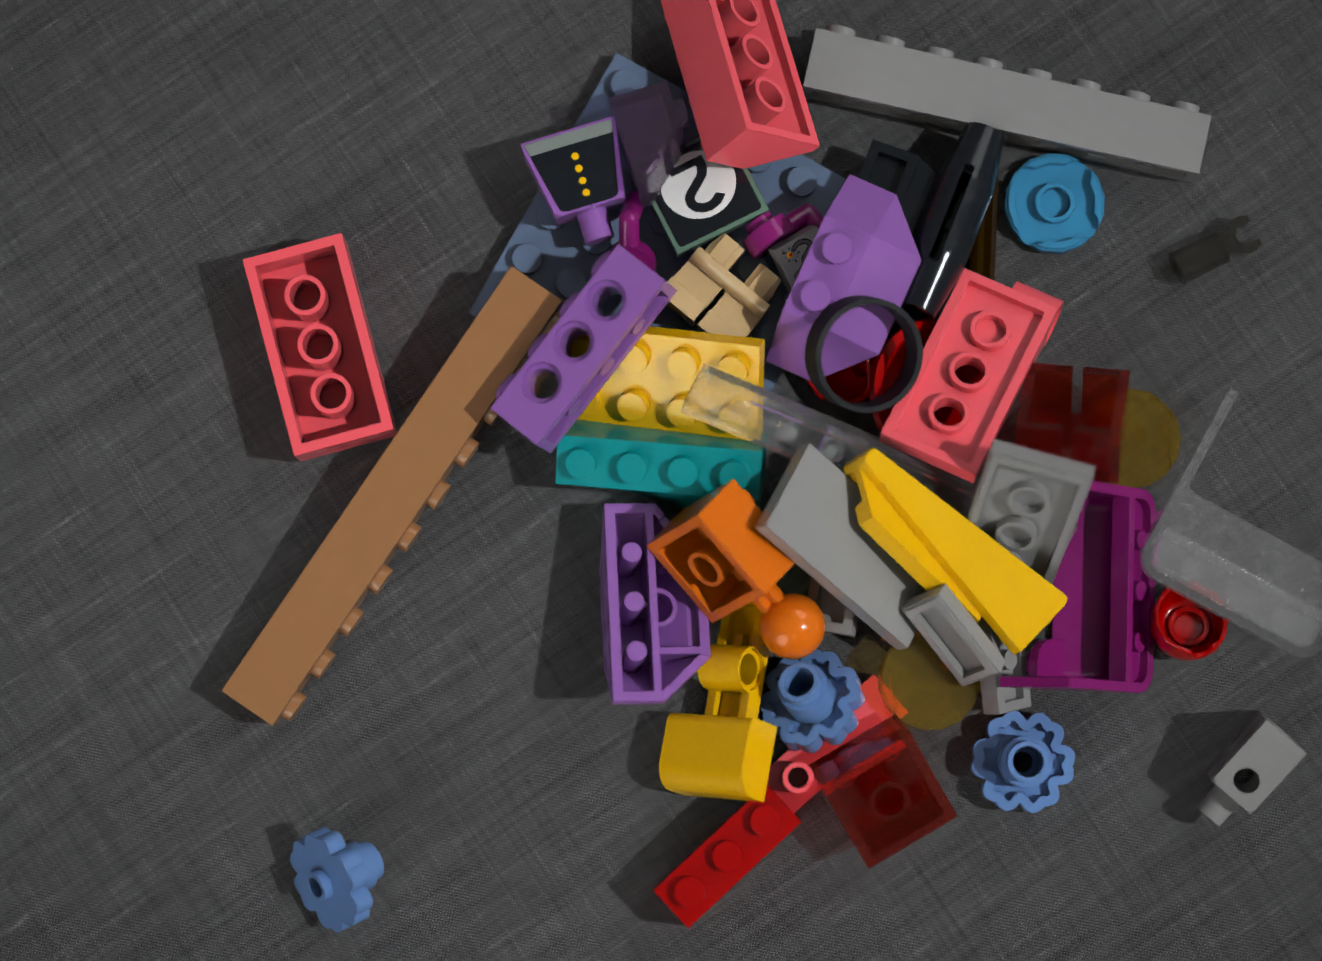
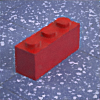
[653,785,801,929]

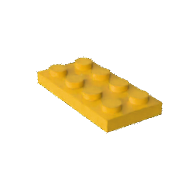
[571,326,765,442]

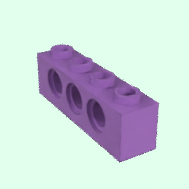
[490,244,677,453]

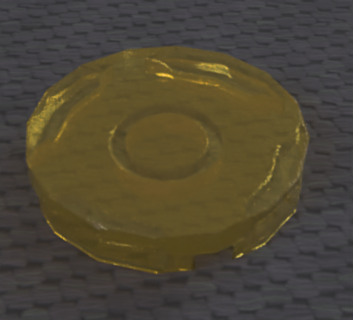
[1078,388,1181,488]
[878,630,980,730]

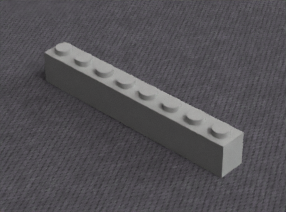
[803,24,1212,183]

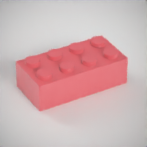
[242,233,397,462]

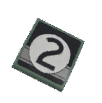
[633,137,769,258]

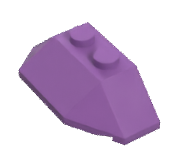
[766,174,922,381]
[599,503,711,704]

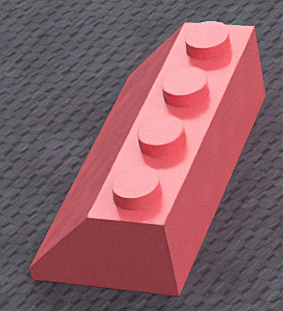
[660,0,820,169]

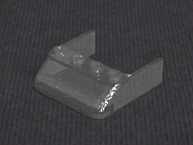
[1140,388,1322,658]

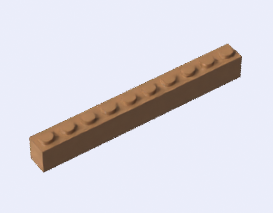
[221,266,564,726]

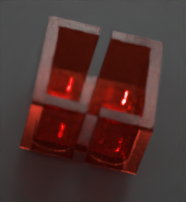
[1015,363,1130,484]

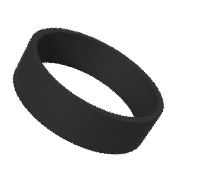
[805,295,923,413]

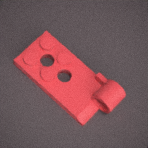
[879,268,1064,484]

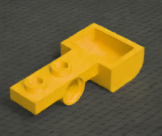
[659,602,777,802]

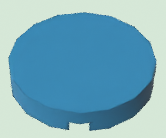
[1004,153,1105,255]

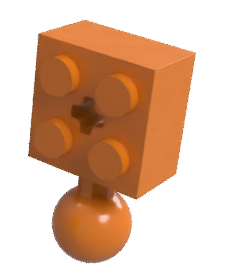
[646,478,825,659]

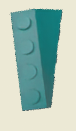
[555,420,768,512]

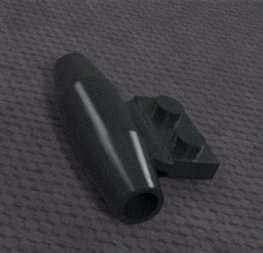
[858,122,1004,321]

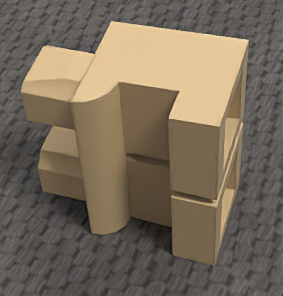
[667,233,781,337]

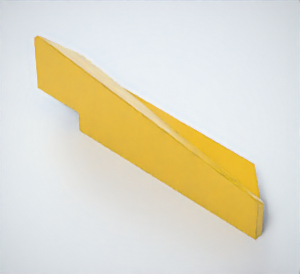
[843,448,1068,655]

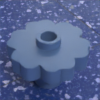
[760,649,865,753]
[970,711,1075,813]
[290,827,384,933]

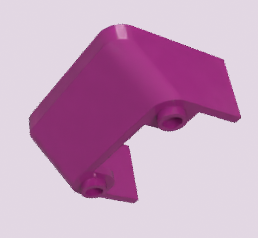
[1000,481,1157,693]

